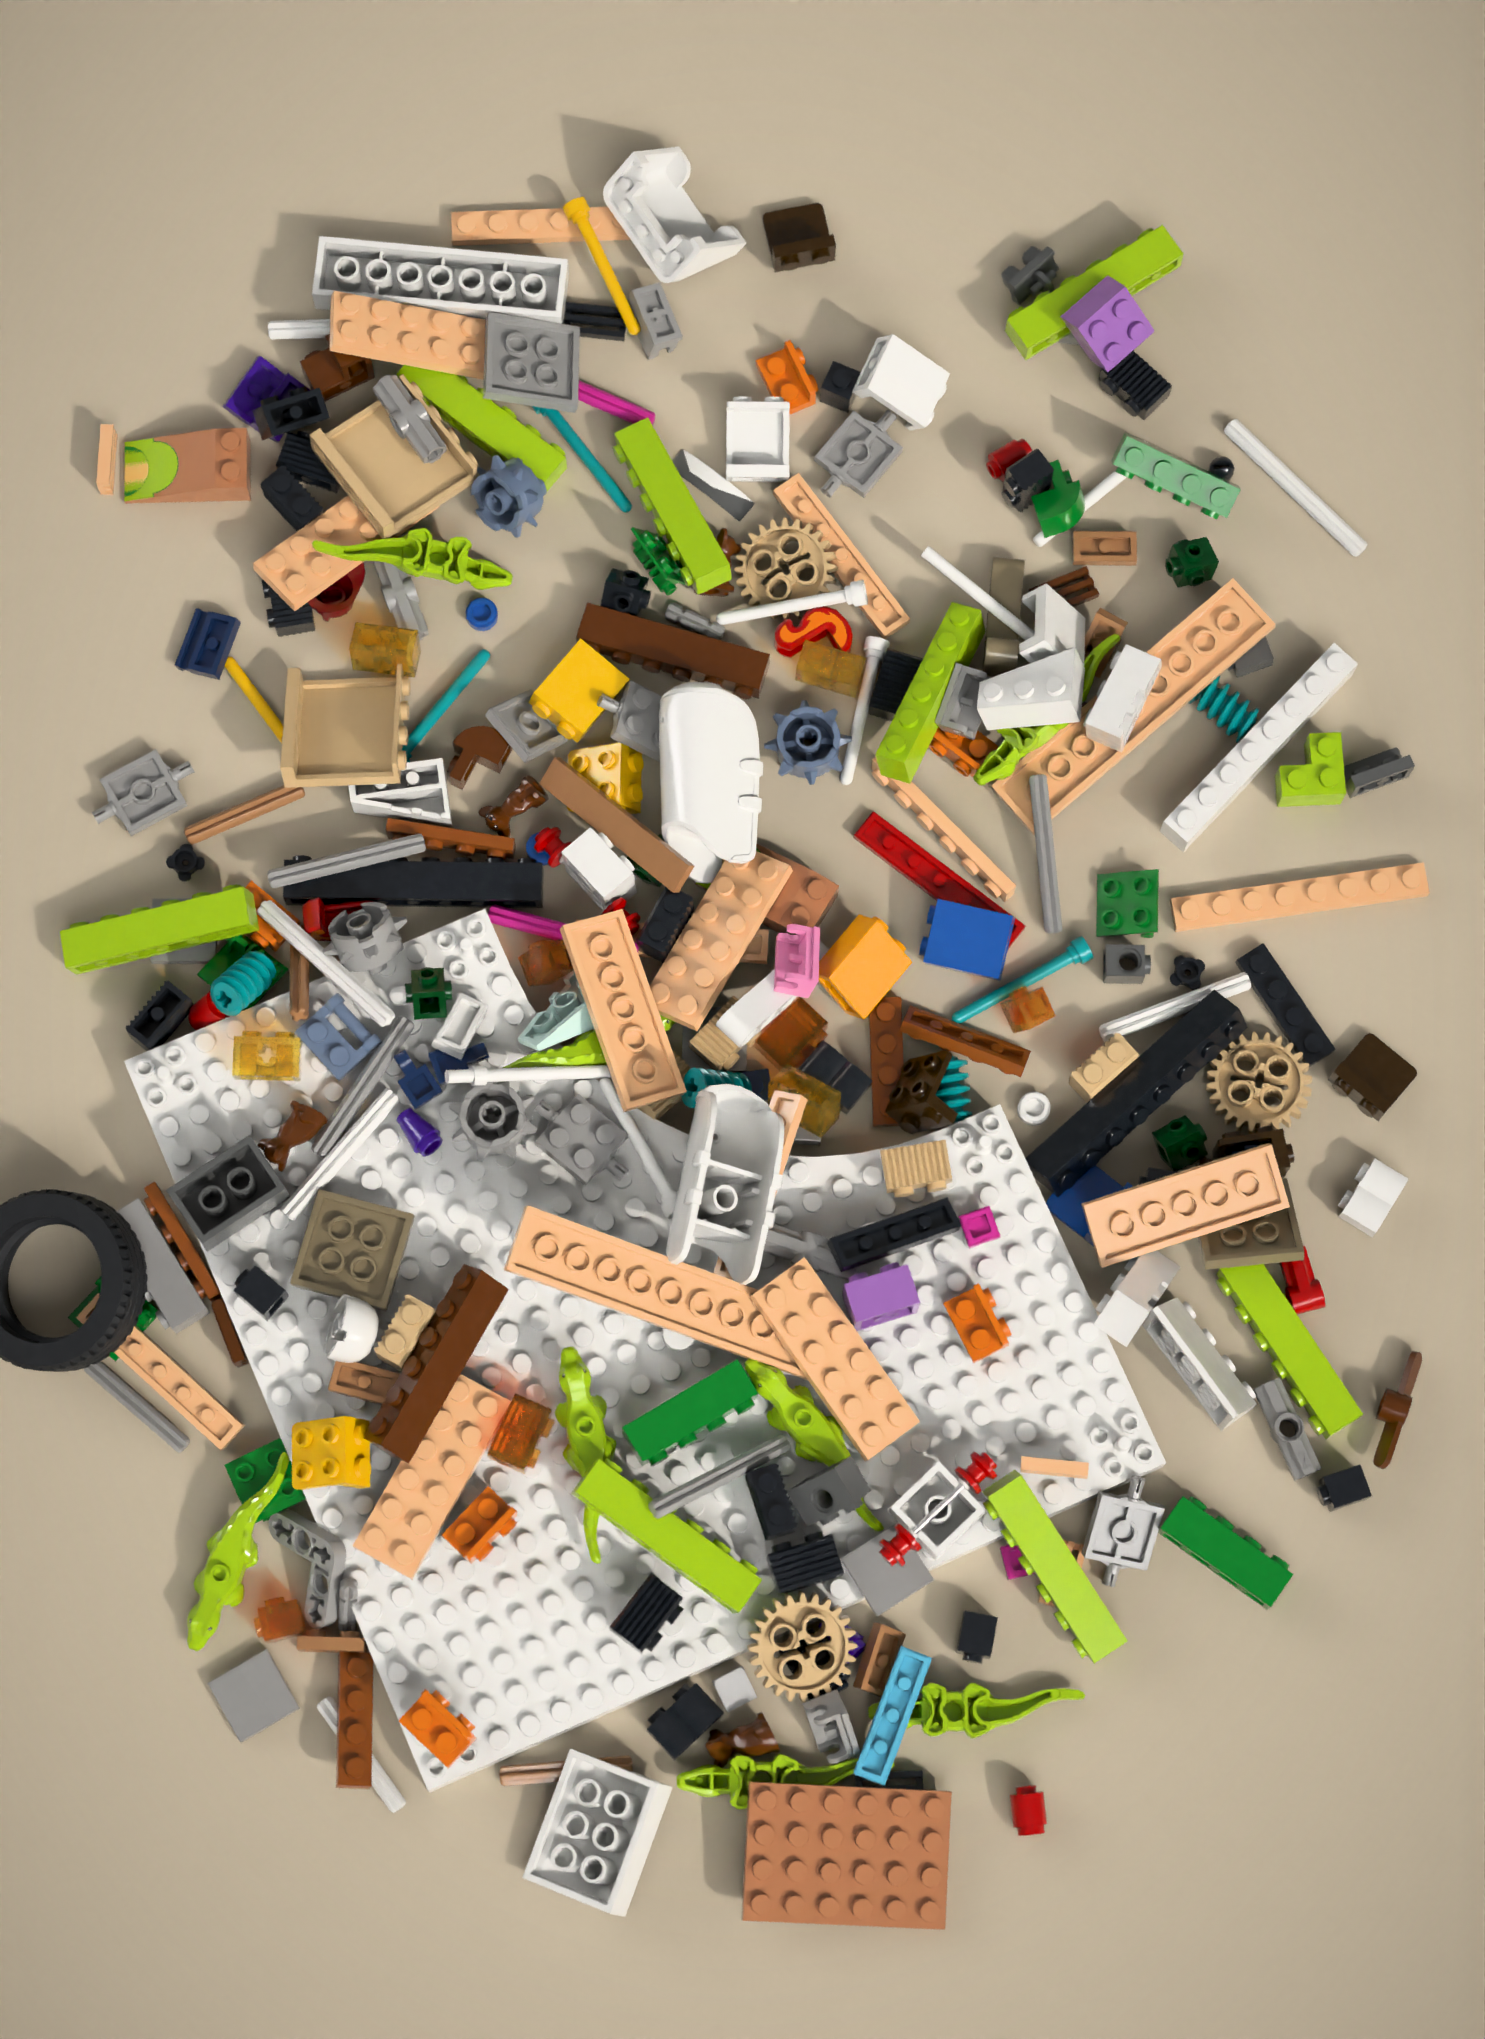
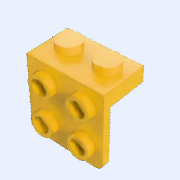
[566,742,644,814]
[292,1416,371,1490]

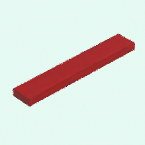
[853,811,1026,949]

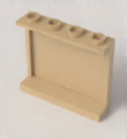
[310,374,479,539]
[280,664,411,788]

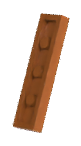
[385,818,516,860]
[869,997,904,1127]
[899,1005,1031,1077]
[143,1181,222,1302]
[336,1652,373,1789]

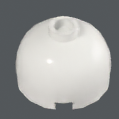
[324,1294,383,1363]

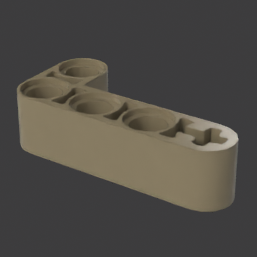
[982,557,1025,676]

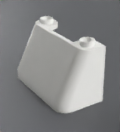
[603,147,747,283]

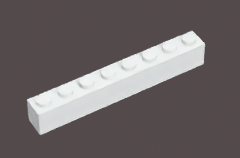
[1160,643,1358,852]

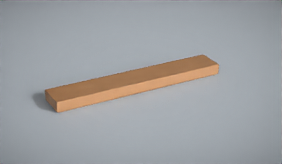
[539,757,695,893]

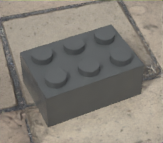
[166,1135,290,1252]

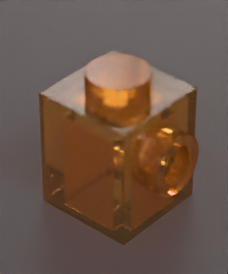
[518,940,574,987]
[1000,986,1056,1033]
[254,1597,306,1644]

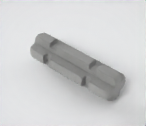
[665,602,725,640]
[338,1578,358,1631]

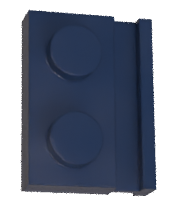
[174,608,241,680]

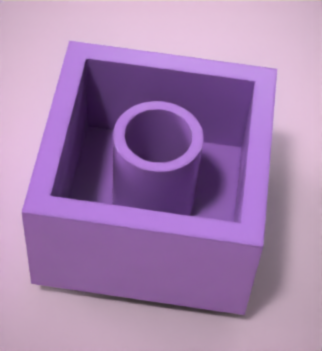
[1061,275,1155,372]
[842,1262,920,1331]

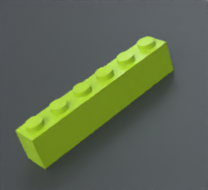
[1005,225,1184,361]
[396,365,567,493]
[613,417,732,595]
[875,602,986,784]
[60,884,260,975]
[1216,1264,1363,1439]
[571,1458,762,1614]
[982,1470,1127,1663]

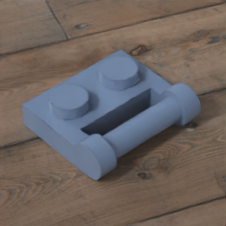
[294,993,382,1081]

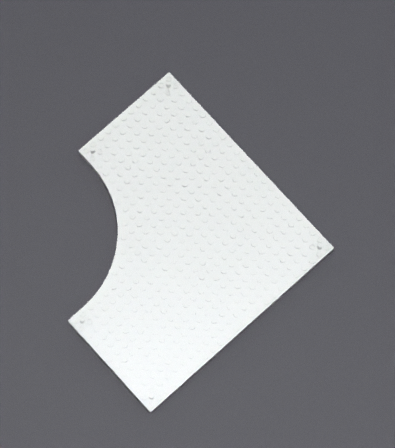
[124,909,1166,1792]

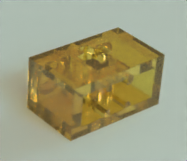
[349,622,421,678]
[795,640,866,698]
[232,1031,302,1081]
[768,1064,841,1138]

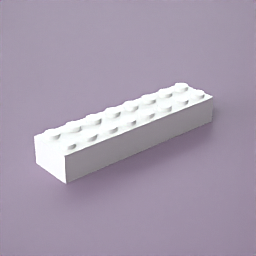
[312,236,569,324]

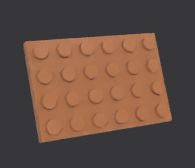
[741,1781,952,1930]

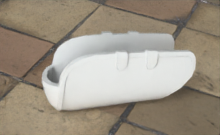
[659,682,763,883]
[666,1084,784,1285]

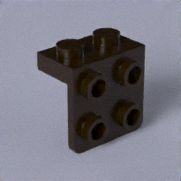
[763,203,836,272]
[1328,1033,1417,1121]
[885,1050,958,1134]
[1212,1126,1294,1179]

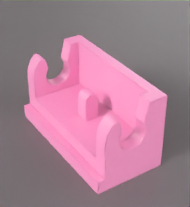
[774,924,820,998]

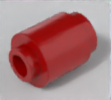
[986,438,1032,482]
[188,991,230,1030]
[1010,1785,1047,1836]

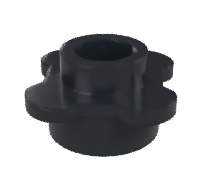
[166,844,205,882]
[1170,955,1205,990]

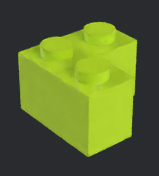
[1275,732,1346,807]

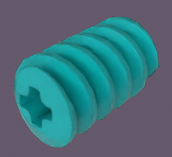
[1189,676,1260,743]
[210,951,276,1016]
[936,1056,973,1126]
[681,1067,752,1108]

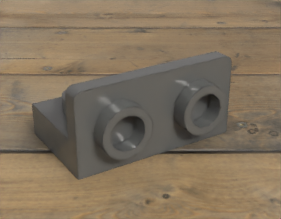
[1344,747,1415,798]

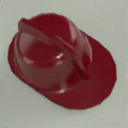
[307,562,366,622]

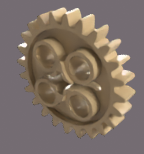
[734,517,838,620]
[1206,1031,1312,1134]
[747,1591,858,1703]

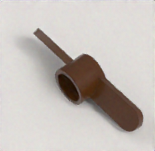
[1373,1351,1422,1469]

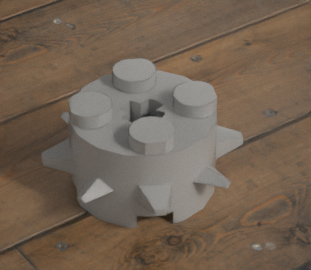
[322,902,408,974]
[449,1081,537,1162]

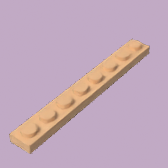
[1170,862,1430,932]

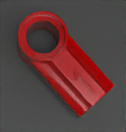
[1280,1246,1326,1315]

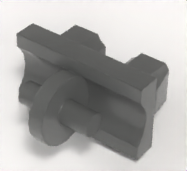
[1001,246,1059,305]

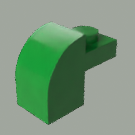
[1031,460,1085,538]

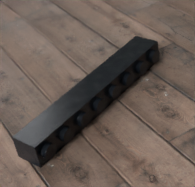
[283,855,544,908]
[1025,990,1248,1197]

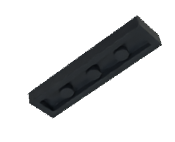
[1235,943,1336,1067]
[827,1197,961,1272]

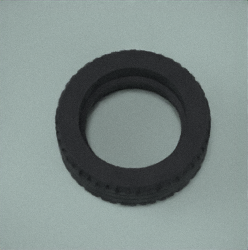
[0,1189,148,1372]

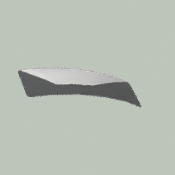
[672,449,754,521]

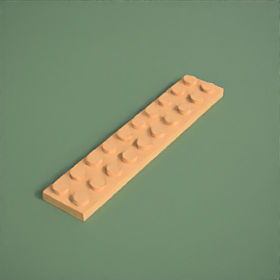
[991,578,1276,835]
[504,1205,808,1380]

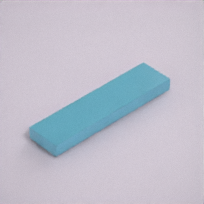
[853,1646,932,1786]

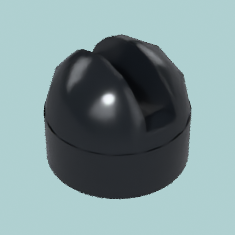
[1208,456,1234,481]

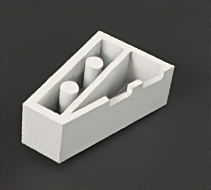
[1083,644,1162,753]
[977,647,1085,730]
[348,758,453,828]
[1093,1250,1181,1347]

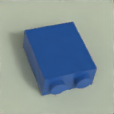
[919,899,1015,981]

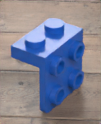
[1046,1166,1133,1247]

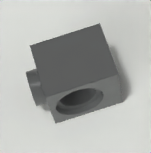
[1103,944,1151,984]

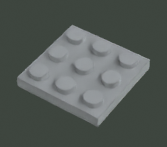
[483,312,580,413]

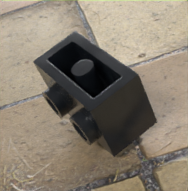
[252,386,330,441]

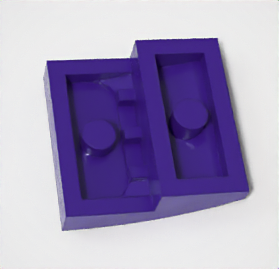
[222,356,310,443]

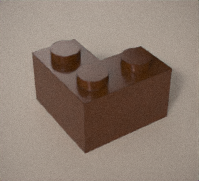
[300,333,375,402]

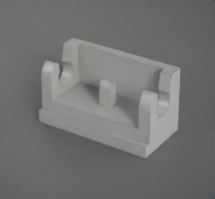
[628,283,683,360]
[935,663,991,740]
[803,1689,861,1764]

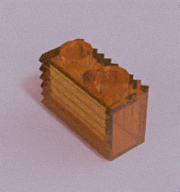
[755,997,828,1074]
[487,1393,555,1475]

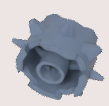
[471,455,547,537]
[764,700,852,785]

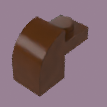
[447,726,512,790]

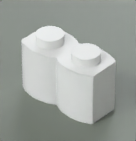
[1338,1159,1408,1237]

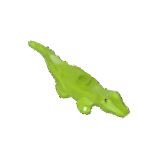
[312,528,513,590]
[973,634,1121,786]
[503,1015,677,1068]
[555,1346,617,1564]
[744,1359,884,1531]
[187,1452,289,1651]
[868,1683,1085,1739]
[677,1754,895,1809]

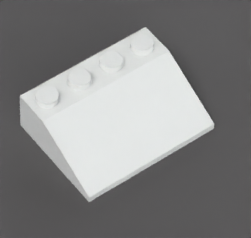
[1143,1297,1257,1431]
[522,1749,672,1917]

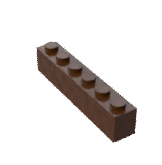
[576,602,770,699]
[363,1264,509,1464]

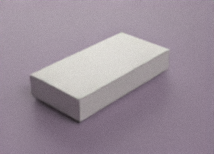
[431,992,488,1060]

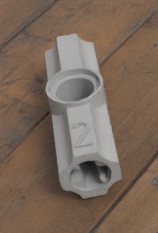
[373,374,447,464]
[373,561,429,643]
[763,1224,857,1280]
[1253,1378,1322,1481]

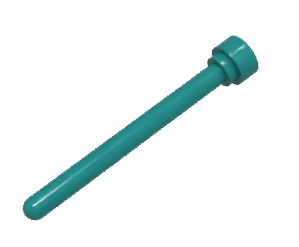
[531,406,632,513]
[402,649,490,763]
[952,936,1094,1024]

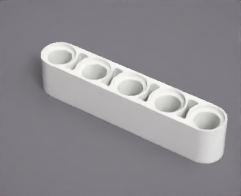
[716,941,829,1048]

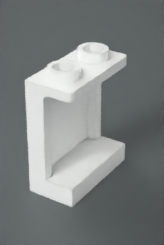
[852,334,950,431]
[726,396,790,482]
[1019,584,1085,665]

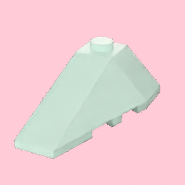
[518,969,594,1051]

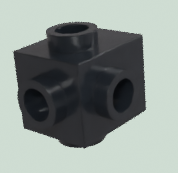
[600,568,651,616]

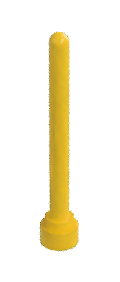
[563,197,641,335]
[224,657,283,744]

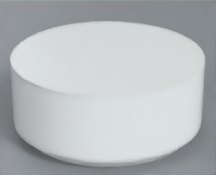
[1017,1092,1051,1126]
[662,1328,695,1351]

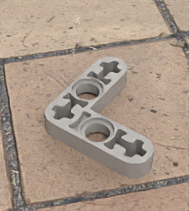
[269,1510,346,1630]

